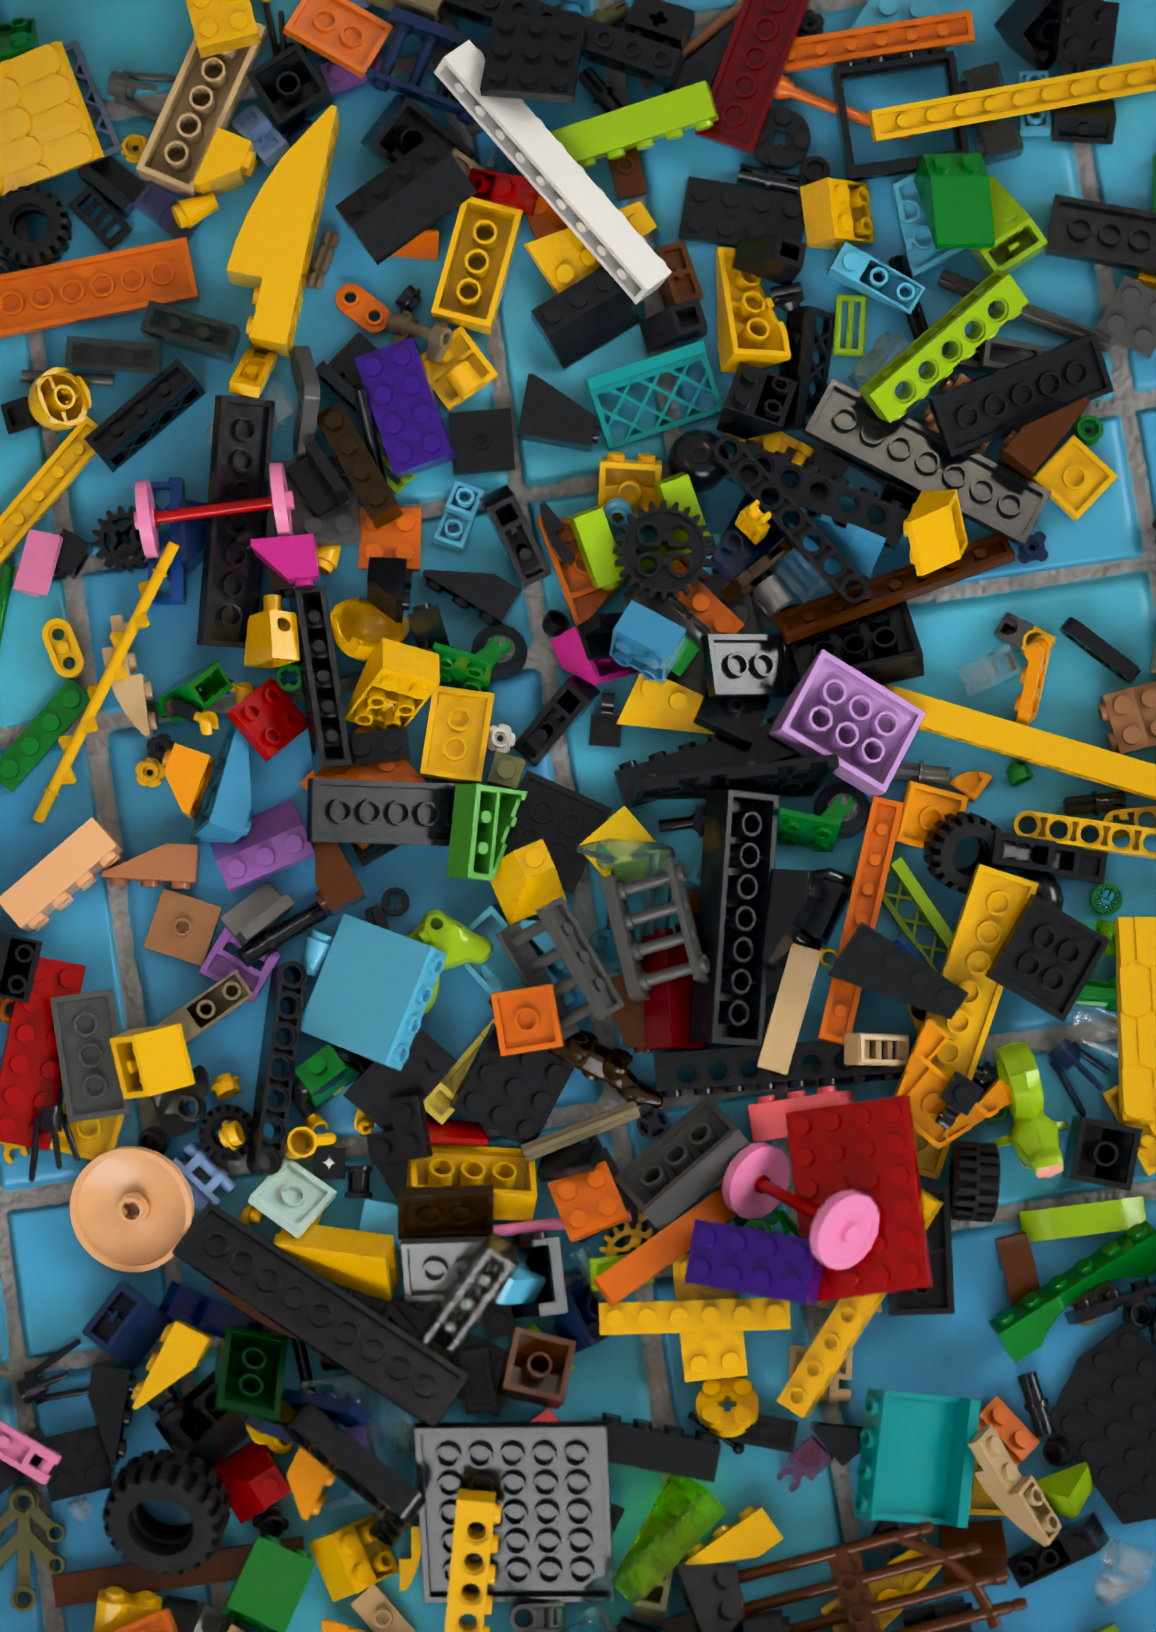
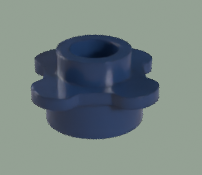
[1018,531,1048,564]

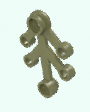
[0,1485,67,1612]

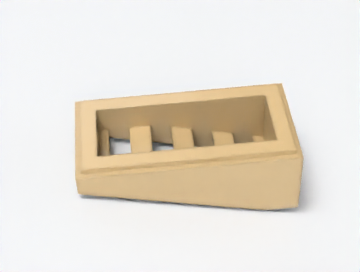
[844,1033,909,1067]

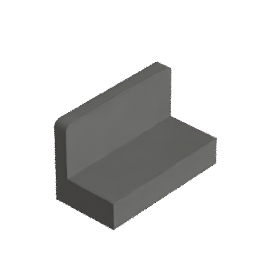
[221,882,295,947]

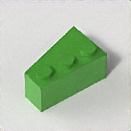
[446,784,528,881]

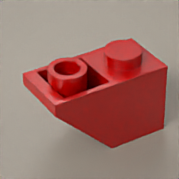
[469,168,539,216]

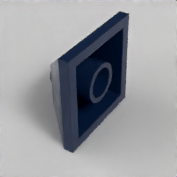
[179,500,207,572]
[554,1275,610,1354]

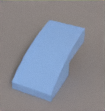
[230,104,291,168]

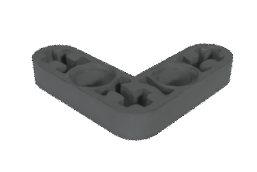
[291,346,320,459]

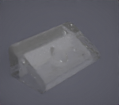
[1066,1005,1118,1058]

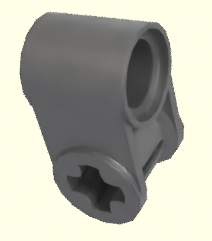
[752,574,794,619]
[508,1602,569,1632]

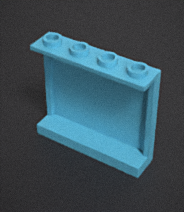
[300,913,447,1071]

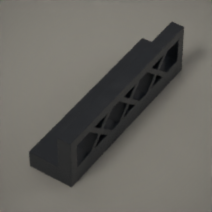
[780,306,835,431]
[84,358,206,472]

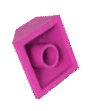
[250,534,320,587]
[550,626,639,685]

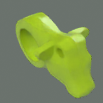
[405,909,494,1017]

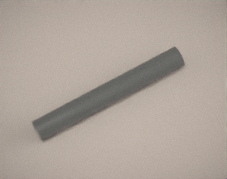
[21,370,115,387]

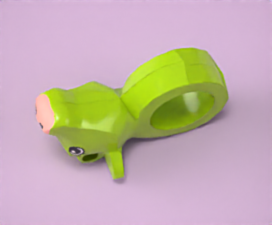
[992,1041,1069,1179]

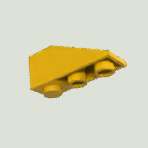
[683,1504,784,1565]

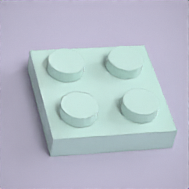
[248,1157,337,1238]

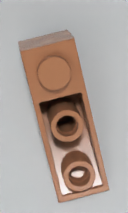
[102,843,201,890]

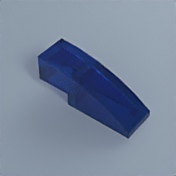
[159,1280,263,1338]

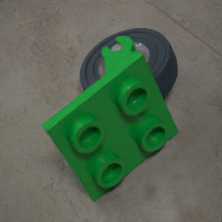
[432,625,527,692]
[776,782,870,852]

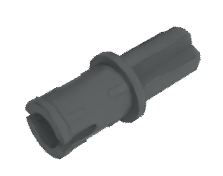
[893,761,951,786]

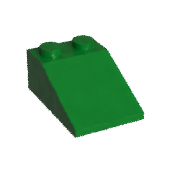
[914,153,995,249]

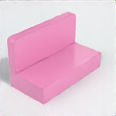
[13,529,63,598]

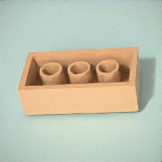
[0,817,124,932]

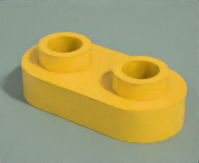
[42,618,85,679]

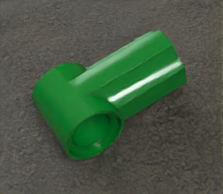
[1074,978,1117,1011]

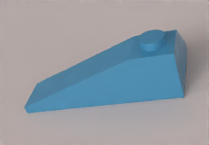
[766,495,886,583]
[190,721,252,844]

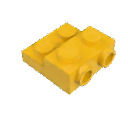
[598,452,662,520]

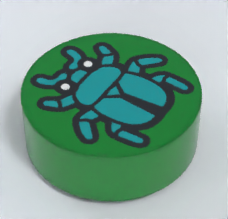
[1090,883,1122,915]

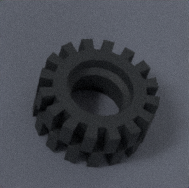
[198,1104,252,1161]

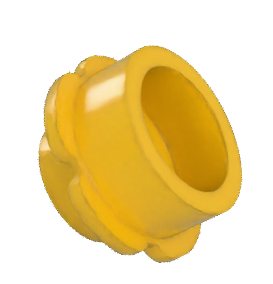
[121,134,148,164]
[135,757,165,788]
[211,1073,241,1100]
[218,1120,245,1150]

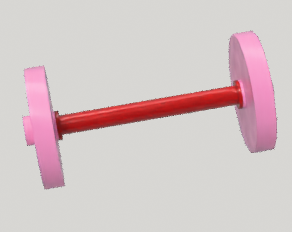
[133,462,295,559]
[722,1142,879,1270]

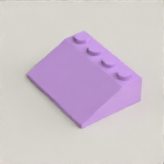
[769,649,926,797]

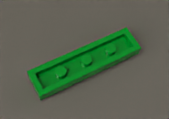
[0,678,90,792]

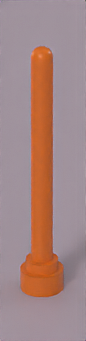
[774,75,911,140]

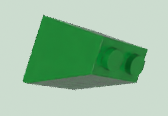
[221,1534,316,1632]

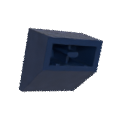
[81,1281,174,1369]

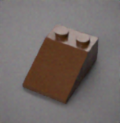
[998,397,1091,480]
[314,842,367,915]

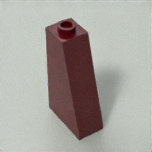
[642,928,709,1051]

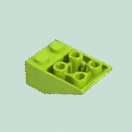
[968,175,1048,276]

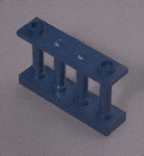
[366,6,488,125]

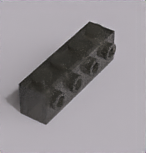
[421,1231,519,1359]

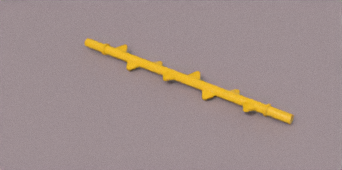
[32,540,180,823]

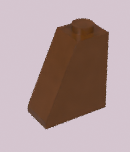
[607,972,653,1054]

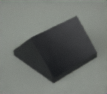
[810,1421,863,1467]

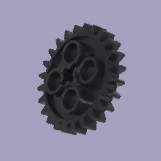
[613,500,715,603]

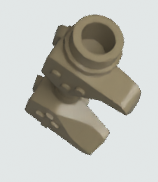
[386,310,453,363]

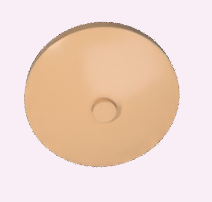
[70,1146,195,1272]

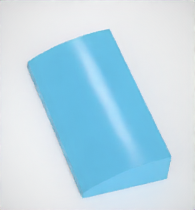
[463,903,578,1007]

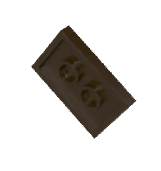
[398,1185,494,1239]

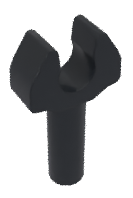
[658,805,705,837]

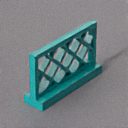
[584,340,724,450]

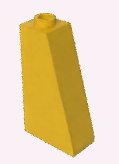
[273,1224,399,1301]

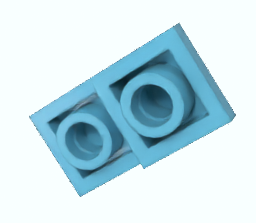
[1017,71,1051,137]
[433,480,484,553]

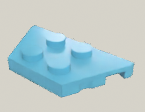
[851,0,958,62]

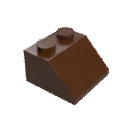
[496,1326,577,1409]

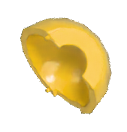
[330,597,409,662]

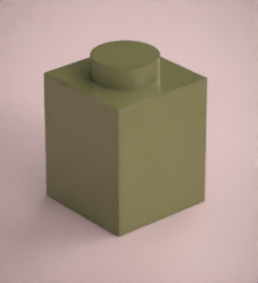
[487,751,526,790]

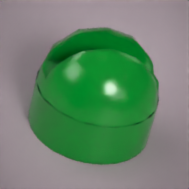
[1006,761,1034,787]

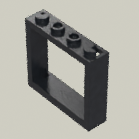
[830,48,969,182]

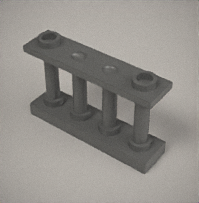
[600,857,710,1002]
[495,896,625,1041]

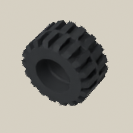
[0,185,72,269]
[923,811,1006,894]
[949,1141,1000,1222]

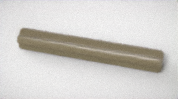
[521,1101,641,1162]

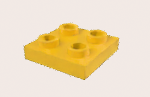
[421,325,498,412]

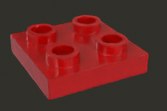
[226,677,308,762]

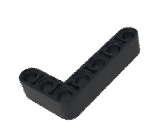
[284,1403,425,1547]

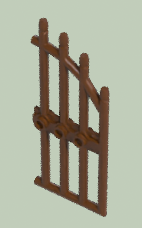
[738,1522,1028,1632]

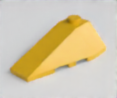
[715,247,791,373]

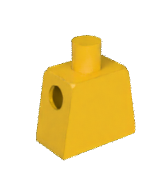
[244,594,300,669]

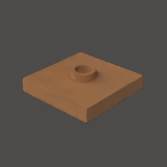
[143,888,223,966]

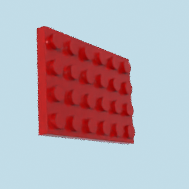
[785,1095,933,1302]

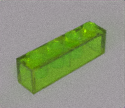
[611,1474,728,1604]

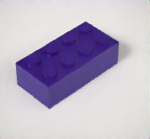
[354,337,457,479]
[685,1219,823,1305]

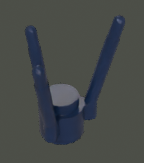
[1048,1038,1111,1117]

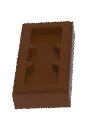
[607,147,648,201]

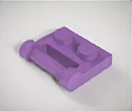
[199,927,282,1003]

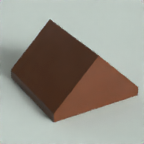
[938,1520,1008,1585]

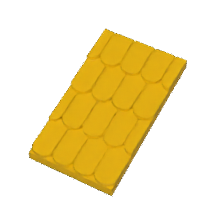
[0,41,105,198]
[1115,917,1156,1124]

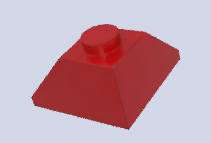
[213,1441,292,1524]

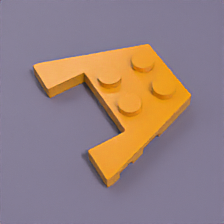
[893,1017,1012,1149]

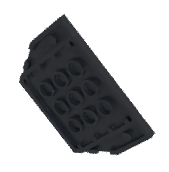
[1049,1323,1156,1524]

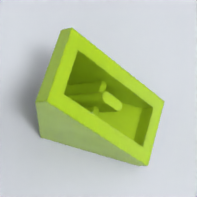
[1036,1461,1094,1519]

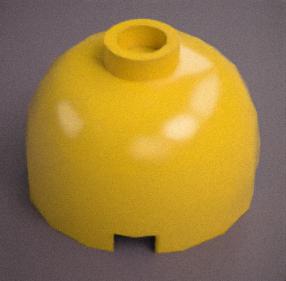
[27,367,92,431]

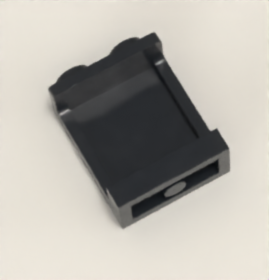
[505,1232,568,1318]

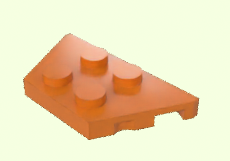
[536,516,625,626]

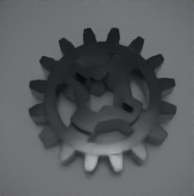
[92,506,160,574]

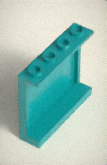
[853,1388,981,1528]

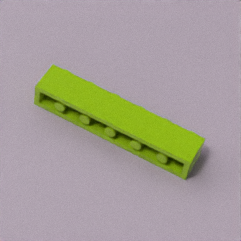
[550,80,719,169]

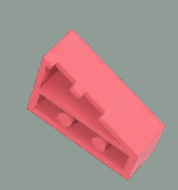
[748,1085,855,1142]

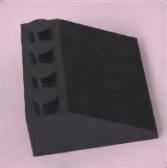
[780,601,924,685]

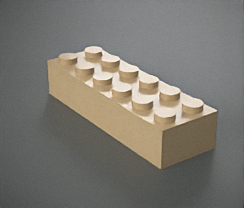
[136,22,269,198]

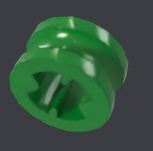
[276,664,302,693]

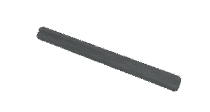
[937,270,1111,352]

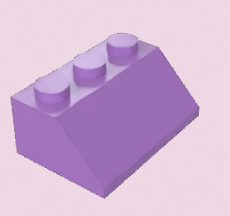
[209,799,315,893]

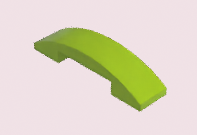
[1019,1196,1147,1242]

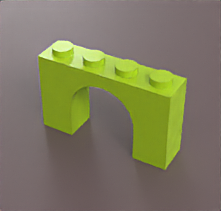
[567,472,713,591]

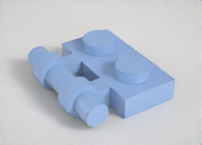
[172,1142,237,1220]

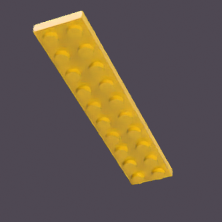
[914,863,1039,1180]

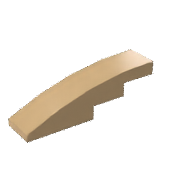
[757,943,822,1075]

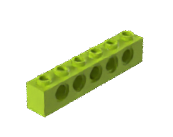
[858,269,1029,423]

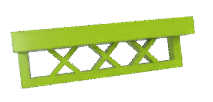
[882,857,953,972]

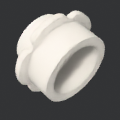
[487,724,516,753]

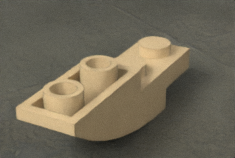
[101,614,158,739]
[968,1424,1062,1546]

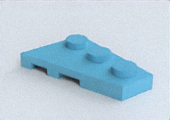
[892,171,965,280]

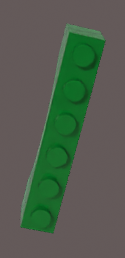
[988,1220,1156,1363]

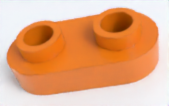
[335,283,390,335]

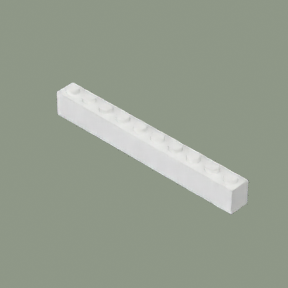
[434,40,672,304]

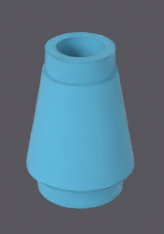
[302,928,335,977]

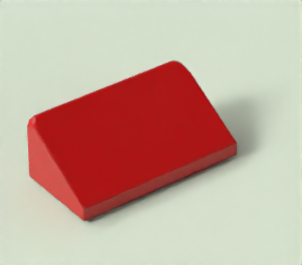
[427,1119,488,1146]

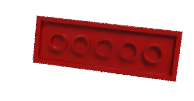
[0,957,86,1151]

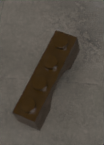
[317,402,403,530]

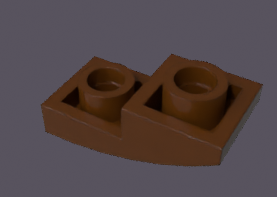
[995,1231,1040,1305]

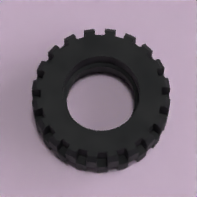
[102,1449,231,1575]

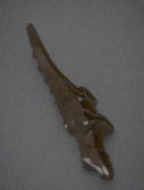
[488,998,664,1108]

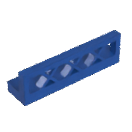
[148,477,186,605]

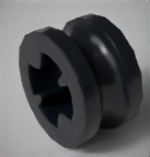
[381,887,410,916]

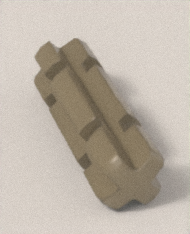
[306,230,339,290]

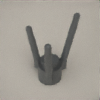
[107,71,177,122]

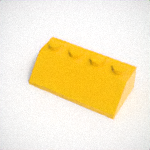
[406,1144,537,1221]

